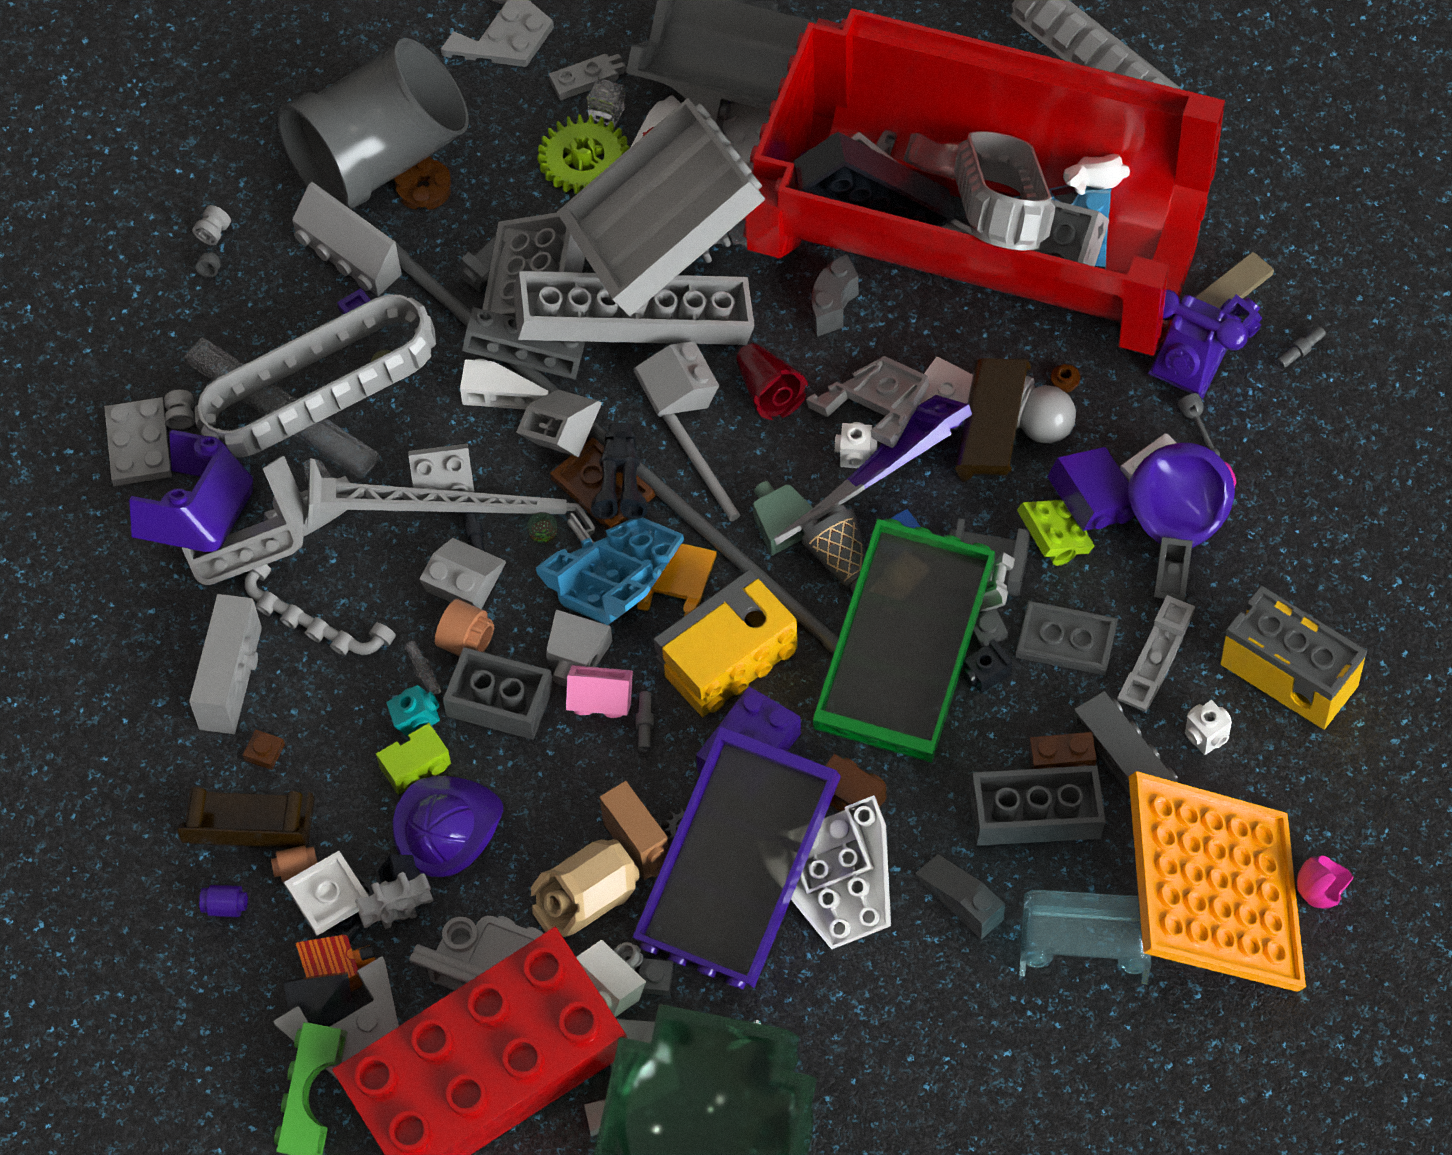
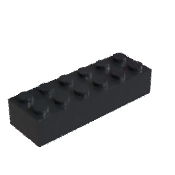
[794,132,956,227]

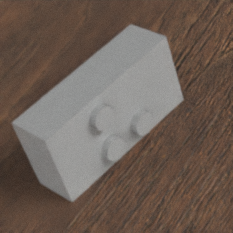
[189,594,262,734]

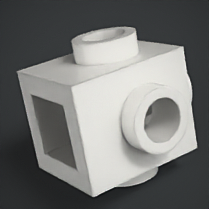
[835,422,877,468]
[1185,700,1232,755]

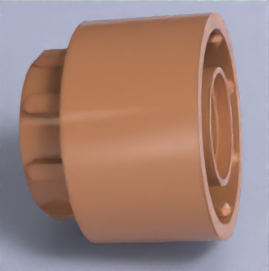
[435,599,494,657]

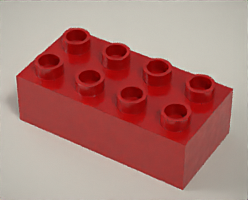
[332,926,632,1155]

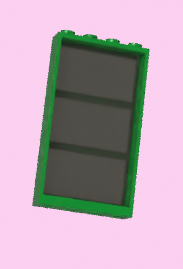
[813,519,995,763]

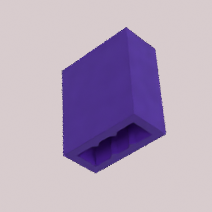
[1047,447,1135,531]

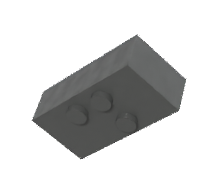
[969,766,1106,846]

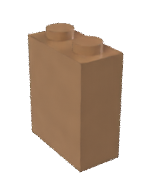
[599,781,669,880]

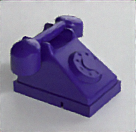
[1148,289,1248,399]

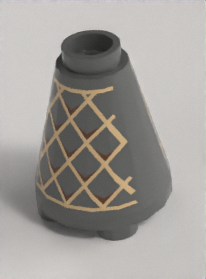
[801,505,874,593]

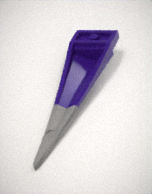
[774,395,972,545]

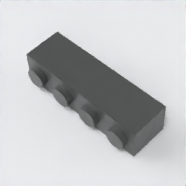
[1073,691,1179,795]

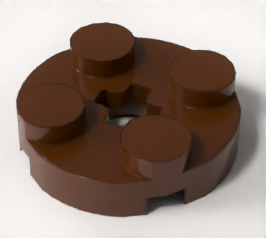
[394,156,452,210]

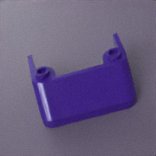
[129,430,253,552]

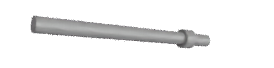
[659,413,740,521]

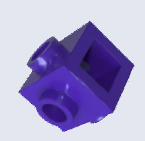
[1220,294,1262,338]

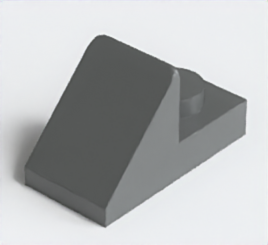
[1154,536,1193,601]

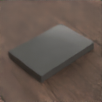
[1015,600,1118,676]

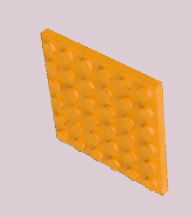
[1129,771,1306,992]

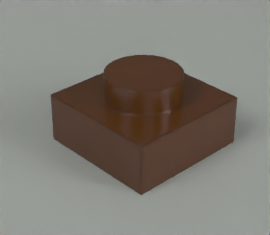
[243,729,285,770]

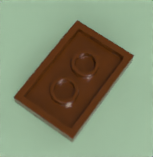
[550,437,655,529]

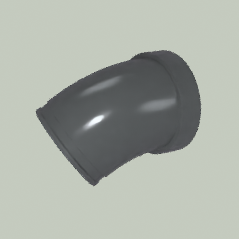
[277,38,469,210]

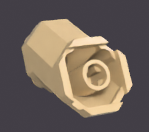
[531,839,639,937]

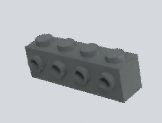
[462,307,585,380]

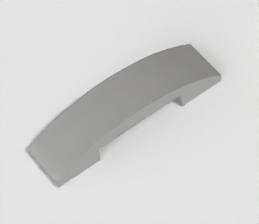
[1117,595,1195,712]

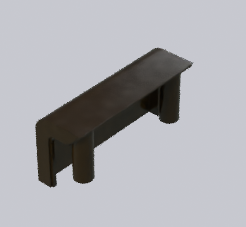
[955,358,1031,483]
[177,787,315,848]

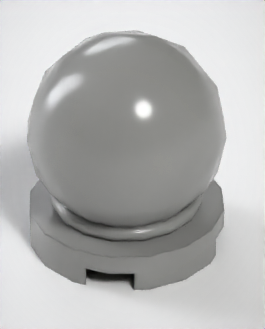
[1016,376,1076,444]

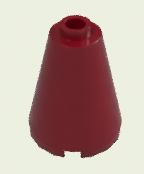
[736,343,808,420]

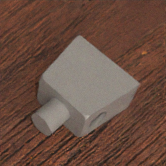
[546,610,613,686]

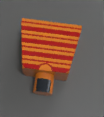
[296,935,375,992]

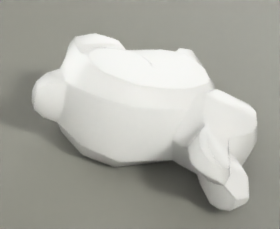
[1063,154,1130,195]

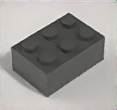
[443,647,553,740]

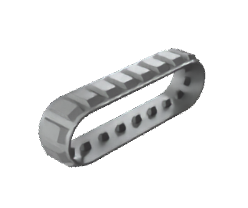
[1010,0,1183,90]
[954,131,1055,250]
[195,294,436,458]

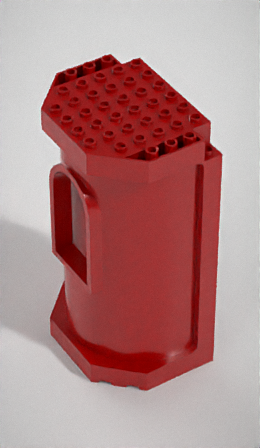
[742,8,1225,356]

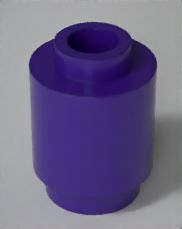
[199,885,248,917]

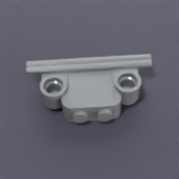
[409,916,543,990]

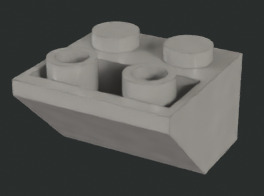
[516,389,602,457]

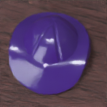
[1128,442,1235,548]
[392,776,503,877]

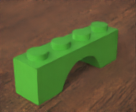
[274,1022,348,1155]

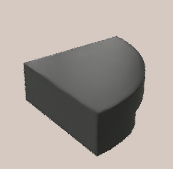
[876,130,897,156]

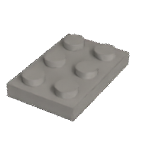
[104,397,172,486]

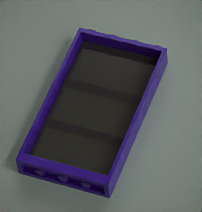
[633,726,841,990]

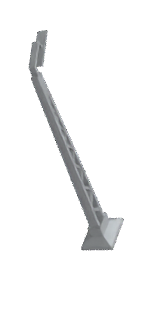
[307,458,595,543]

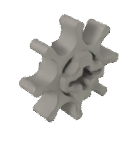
[355,872,434,929]

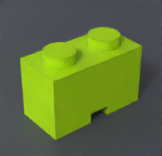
[376,723,451,795]

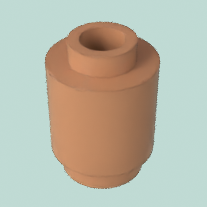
[271,845,317,882]

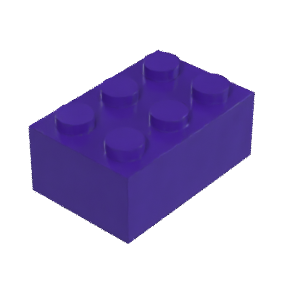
[696,686,801,803]

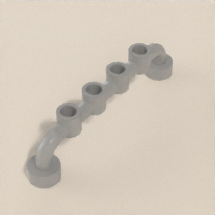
[245,564,396,656]

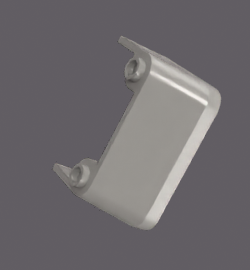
[182,456,303,585]

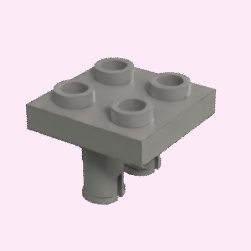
[408,443,475,502]

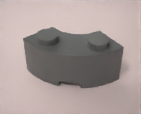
[812,254,859,337]

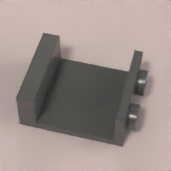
[943,518,1030,597]

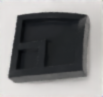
[283,972,355,1027]

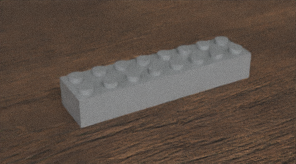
[513,271,754,345]

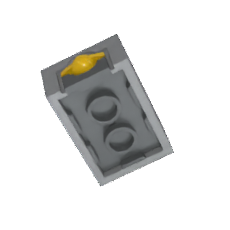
[1032,200,1109,267]

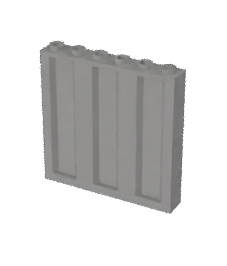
[557,98,766,316]

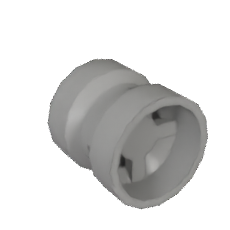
[192,205,231,245]
[164,390,195,430]

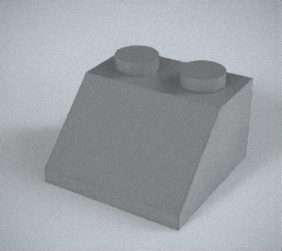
[634,341,719,416]
[419,538,506,609]

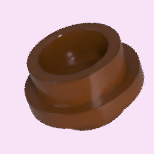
[1051,364,1080,393]

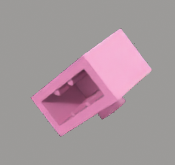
[566,665,633,718]

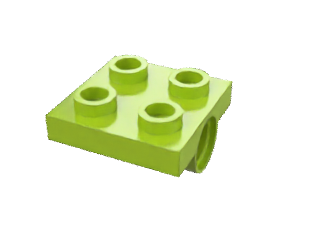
[1017,500,1095,566]

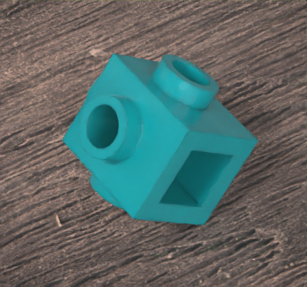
[386,685,440,737]

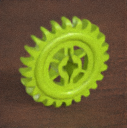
[537,114,630,194]

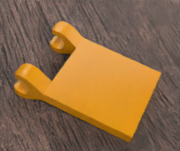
[637,544,717,616]

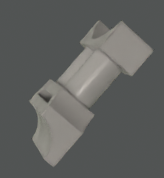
[971,552,1015,613]

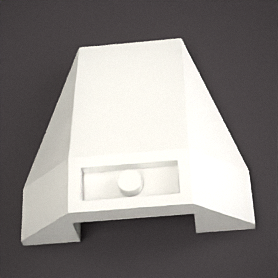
[757,795,891,949]

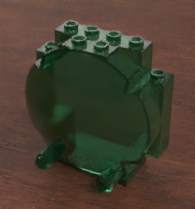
[594,1004,817,1155]

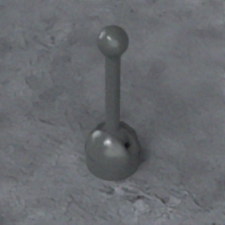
[1178,393,1220,457]

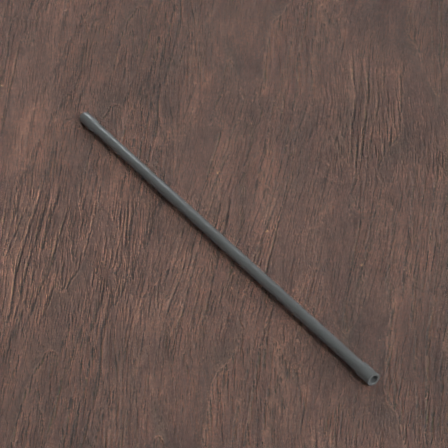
[392,239,855,664]

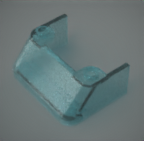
[1019,890,1151,985]

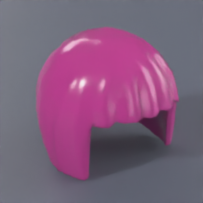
[1297,855,1353,909]

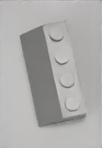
[292,182,402,296]

